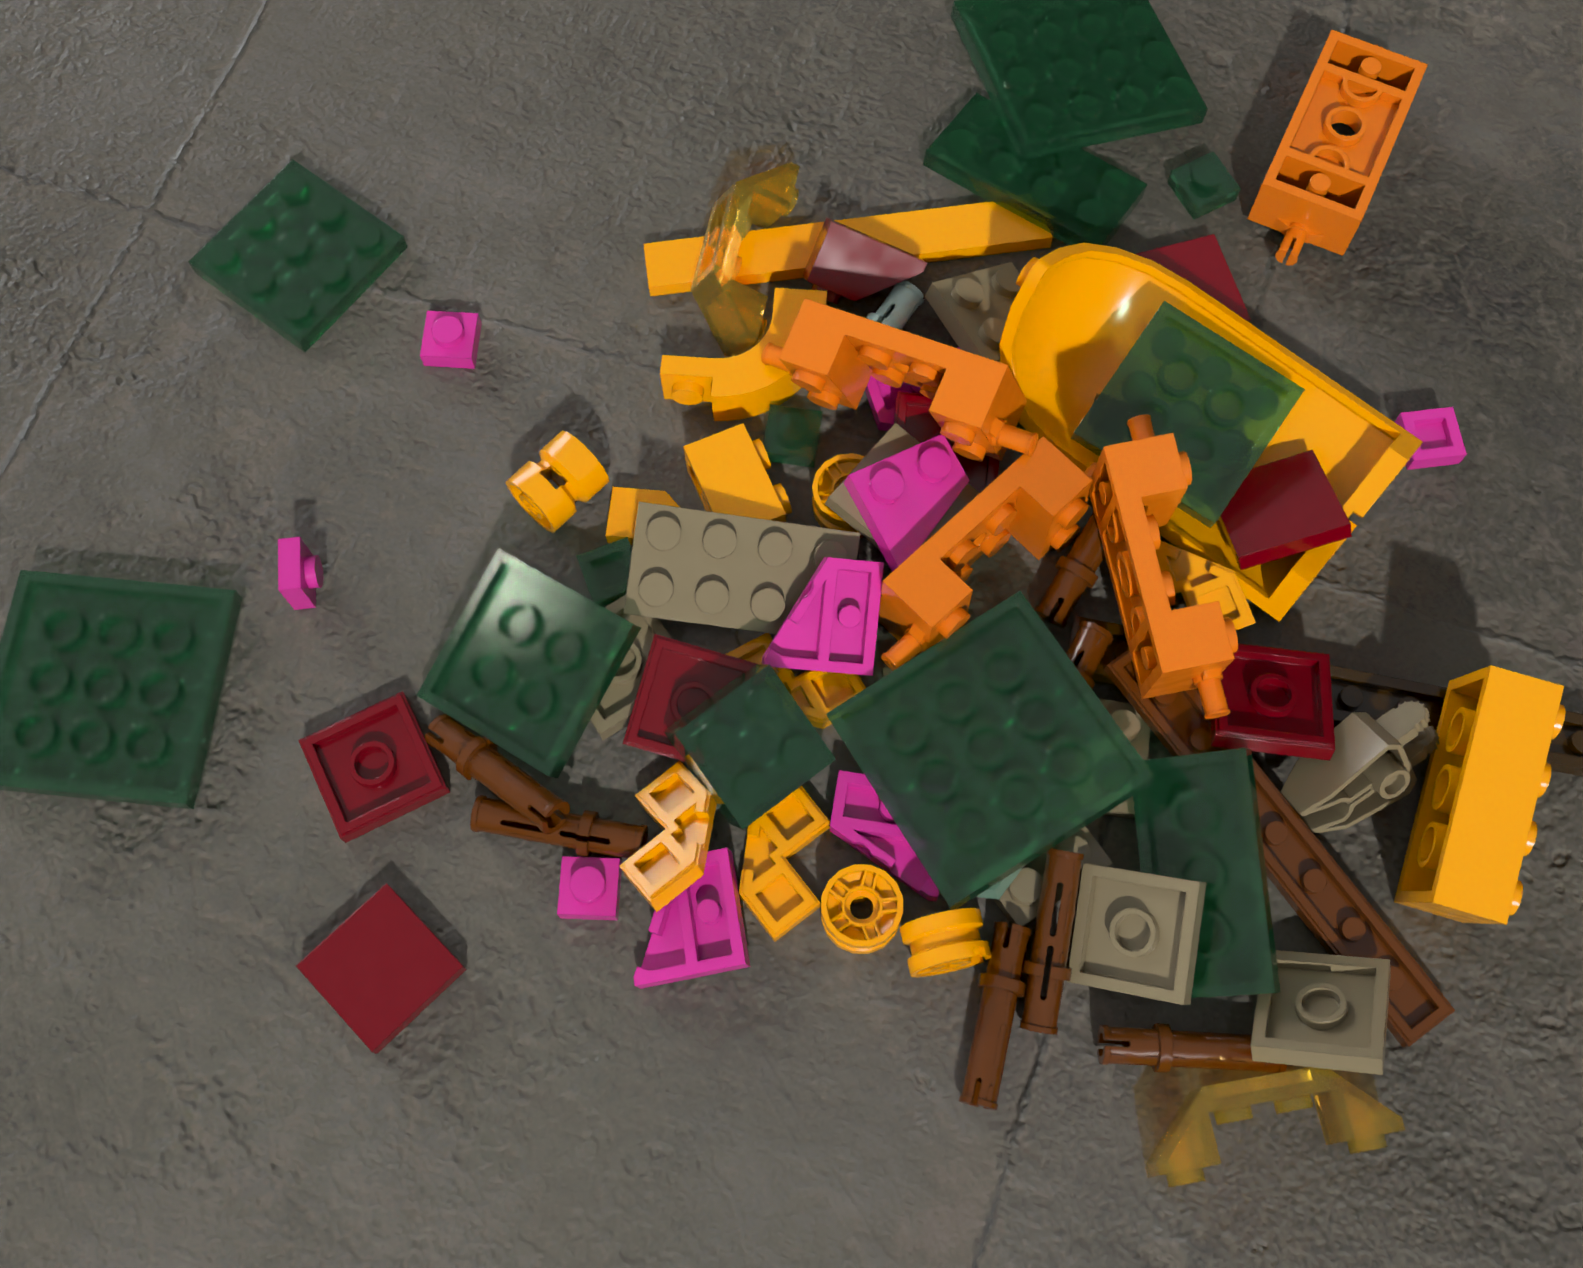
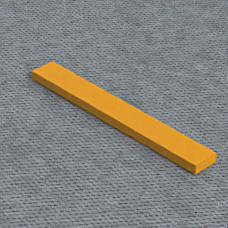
[643,195,1053,297]

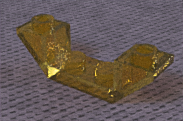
[691,162,800,357]
[1145,1067,1405,1187]

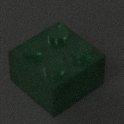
[664,664,836,829]

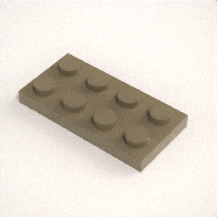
[623,502,860,634]

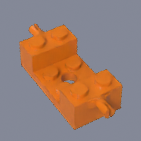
[1247,30,1428,266]
[761,298,1039,462]
[1089,414,1238,719]
[878,436,1097,673]

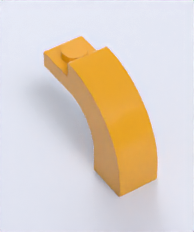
[660,288,827,421]

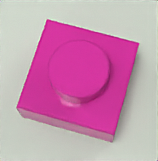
[420,311,482,369]
[1394,407,1467,470]
[278,537,324,610]
[557,856,622,921]

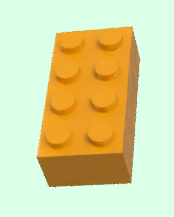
[1394,665,1566,925]

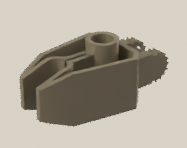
[1281,700,1440,833]

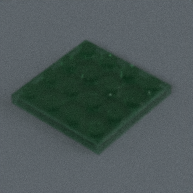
[951,0,1208,160]
[0,570,242,809]
[826,591,1155,910]

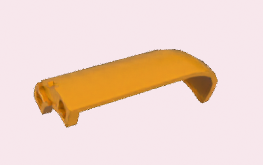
[999,242,1423,622]

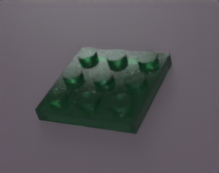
[188,159,408,353]
[1071,301,1305,528]
[416,548,641,778]

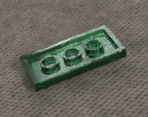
[923,93,1147,246]
[1129,748,1281,1000]

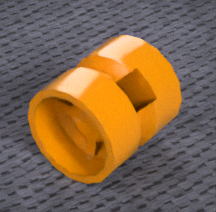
[505,430,609,533]

